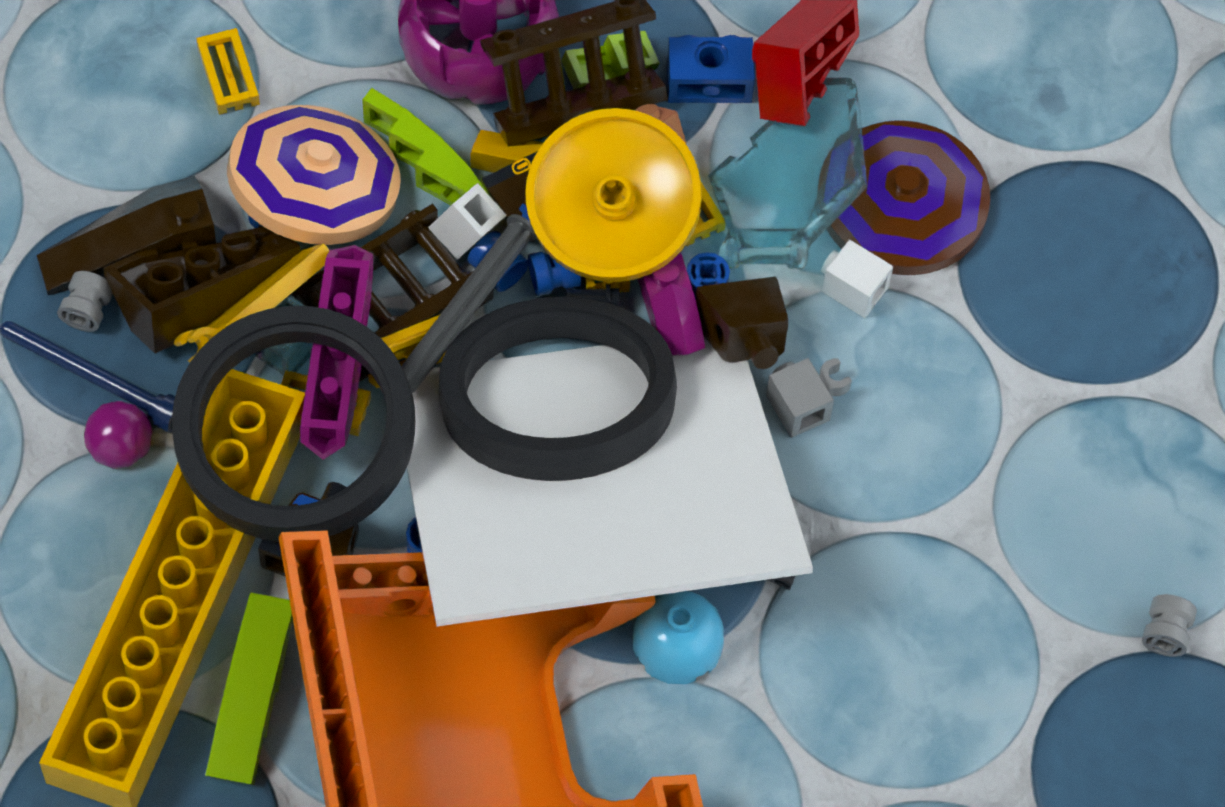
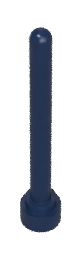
[0,321,175,434]

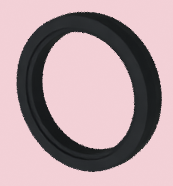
[438,297,677,481]
[172,306,416,542]

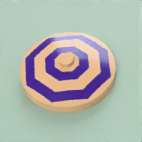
[227,105,401,245]

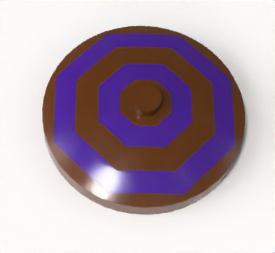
[818,120,990,275]

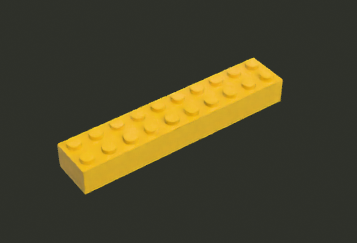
[39,369,305,807]

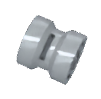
[57,271,113,332]
[1142,594,1197,657]

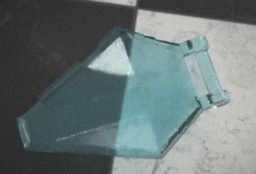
[708,77,867,269]

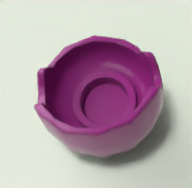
[84,401,154,469]

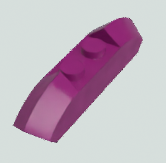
[300,245,373,460]
[638,252,705,355]

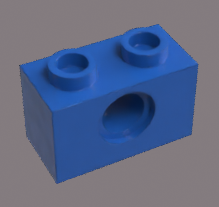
[667,35,755,103]

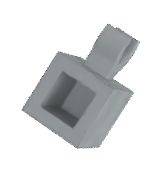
[766,358,852,438]

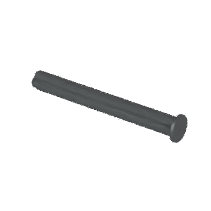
[401,214,537,393]

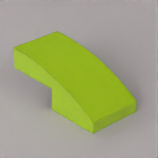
[561,30,660,89]

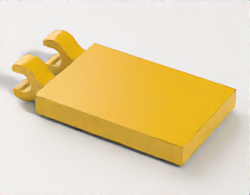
[174,243,329,363]

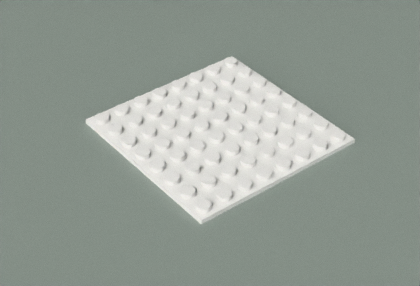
[407,335,813,627]

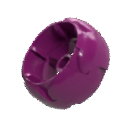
[398,0,559,105]

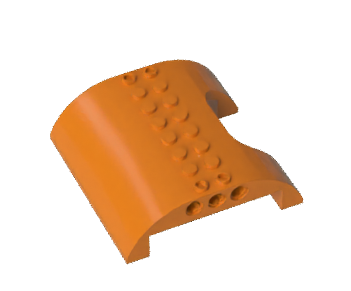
[279,530,703,807]

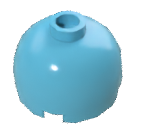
[633,591,724,684]

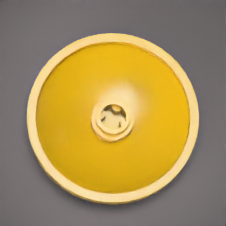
[525,108,702,282]

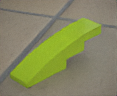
[362,88,492,206]
[205,592,293,785]

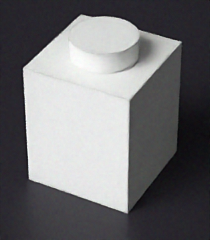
[428,183,507,260]
[821,239,893,318]

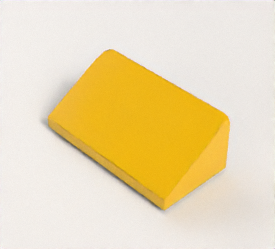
[470,129,543,173]

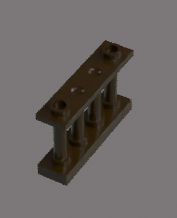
[480,0,668,147]
[288,203,494,382]

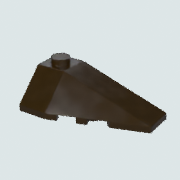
[37,176,216,295]
[103,227,300,354]

